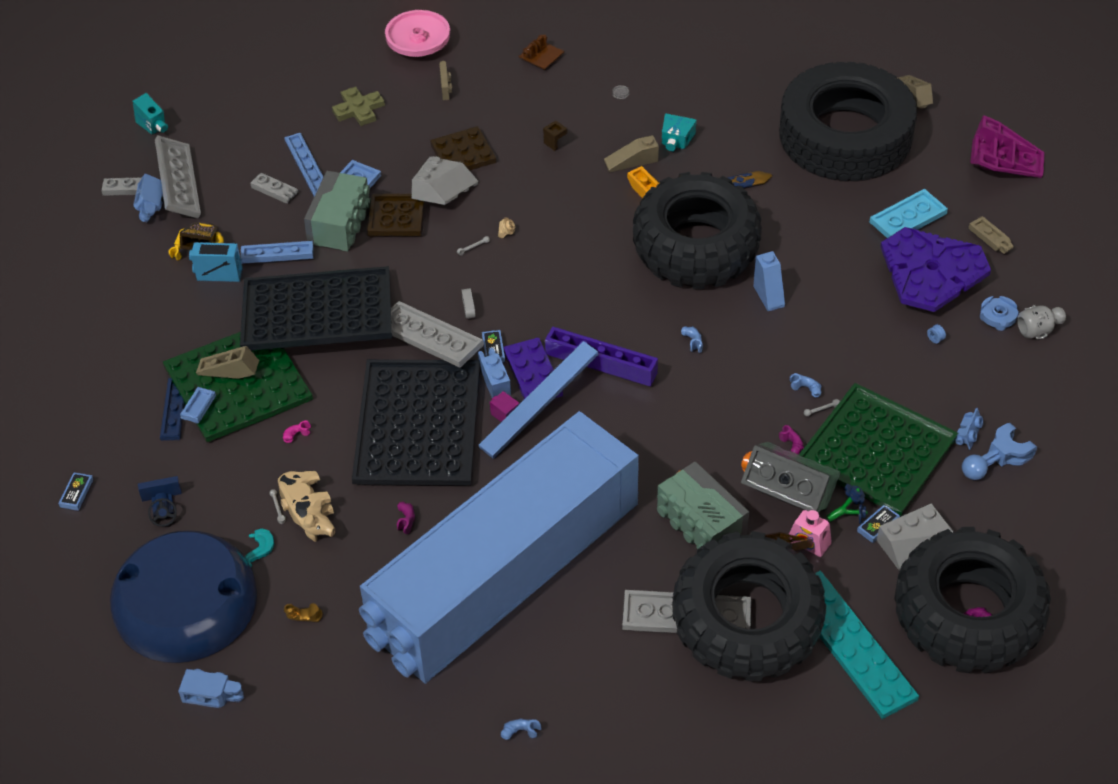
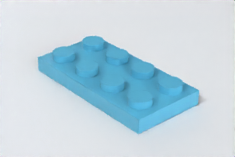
[869,189,948,238]

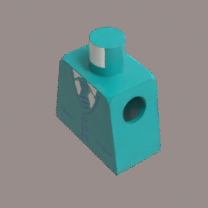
[133,93,168,134]
[662,114,697,151]

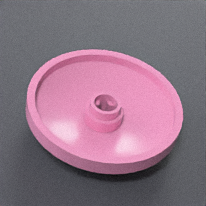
[385,10,450,57]

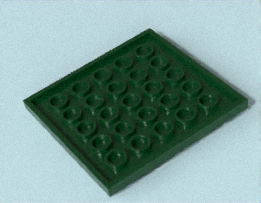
[163,332,313,443]
[799,383,958,516]

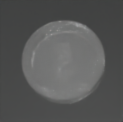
[613,85,629,99]

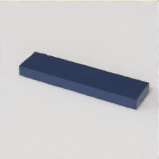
[160,378,185,441]

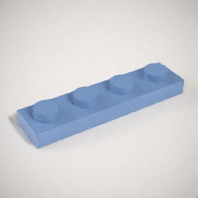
[241,241,313,264]

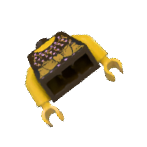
[168,222,224,260]

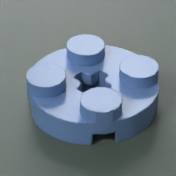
[980,296,1019,331]

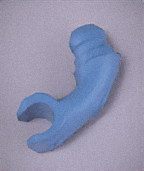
[681,326,703,353]
[789,373,822,397]
[501,719,541,740]

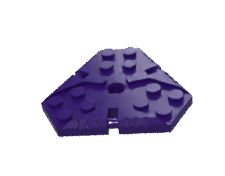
[881,227,991,312]

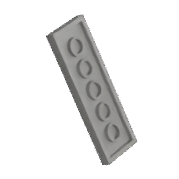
[155,135,201,218]
[391,301,484,368]
[622,590,751,633]

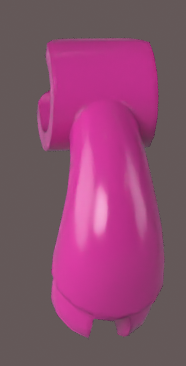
[283,420,311,443]

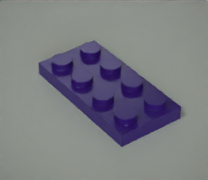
[503,337,563,399]

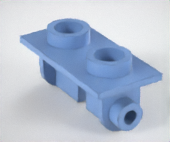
[955,408,983,450]

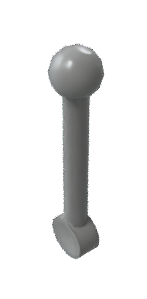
[457,236,490,256]
[804,399,840,417]
[269,489,286,524]

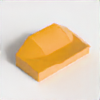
[627,166,659,198]

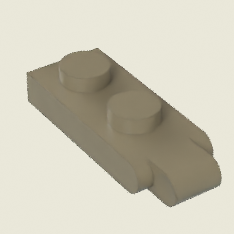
[440,61,452,100]
[968,216,1013,254]

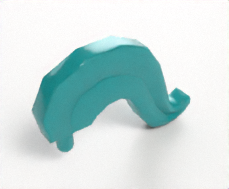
[245,528,275,567]

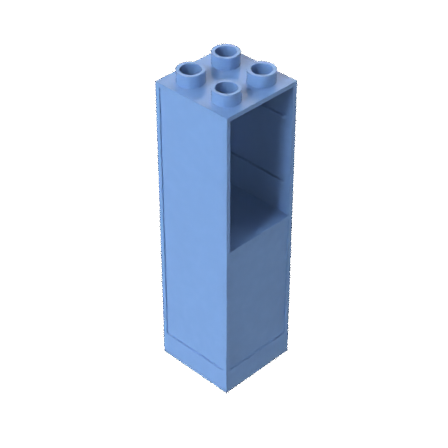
[359,411,638,684]

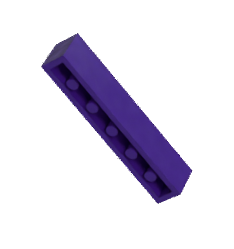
[545,326,658,387]

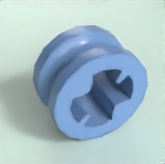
[927,324,946,344]

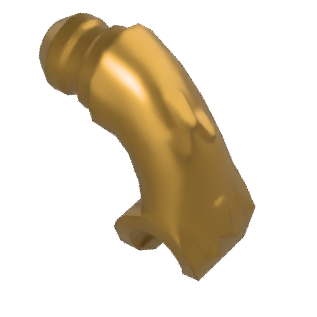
[284,603,323,622]

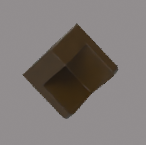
[543,120,567,151]

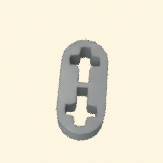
[461,288,475,319]

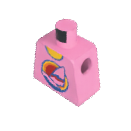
[789,510,831,557]

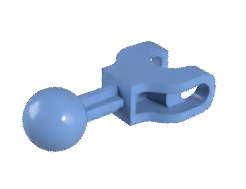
[962,423,1038,480]

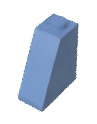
[753,251,785,311]

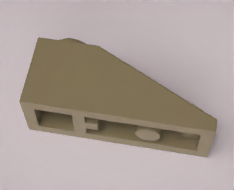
[897,75,933,108]
[604,135,659,172]
[196,346,259,379]

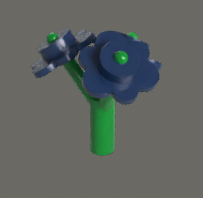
[826,484,868,524]

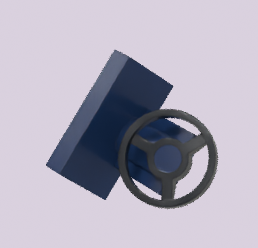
[138,476,182,527]

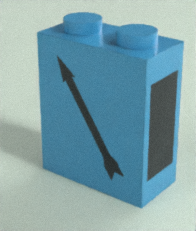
[189,242,243,282]

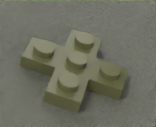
[332,87,385,126]

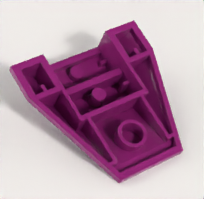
[971,115,1044,178]

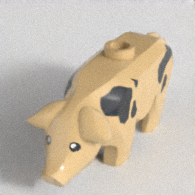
[278,471,335,542]

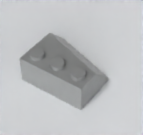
[412,156,478,205]
[877,504,953,571]

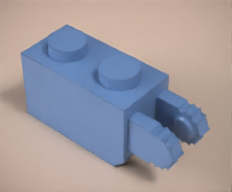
[133,174,163,222]
[477,348,511,398]
[178,669,244,708]

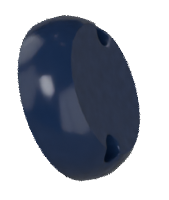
[110,530,257,663]

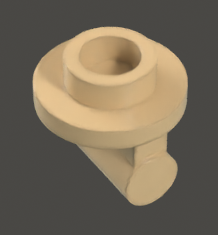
[498,218,515,238]

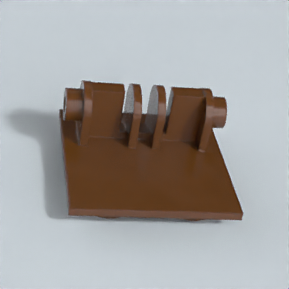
[519,34,564,70]

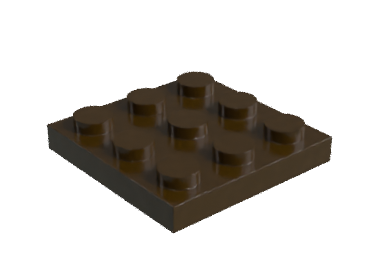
[430,126,496,171]
[367,194,424,236]

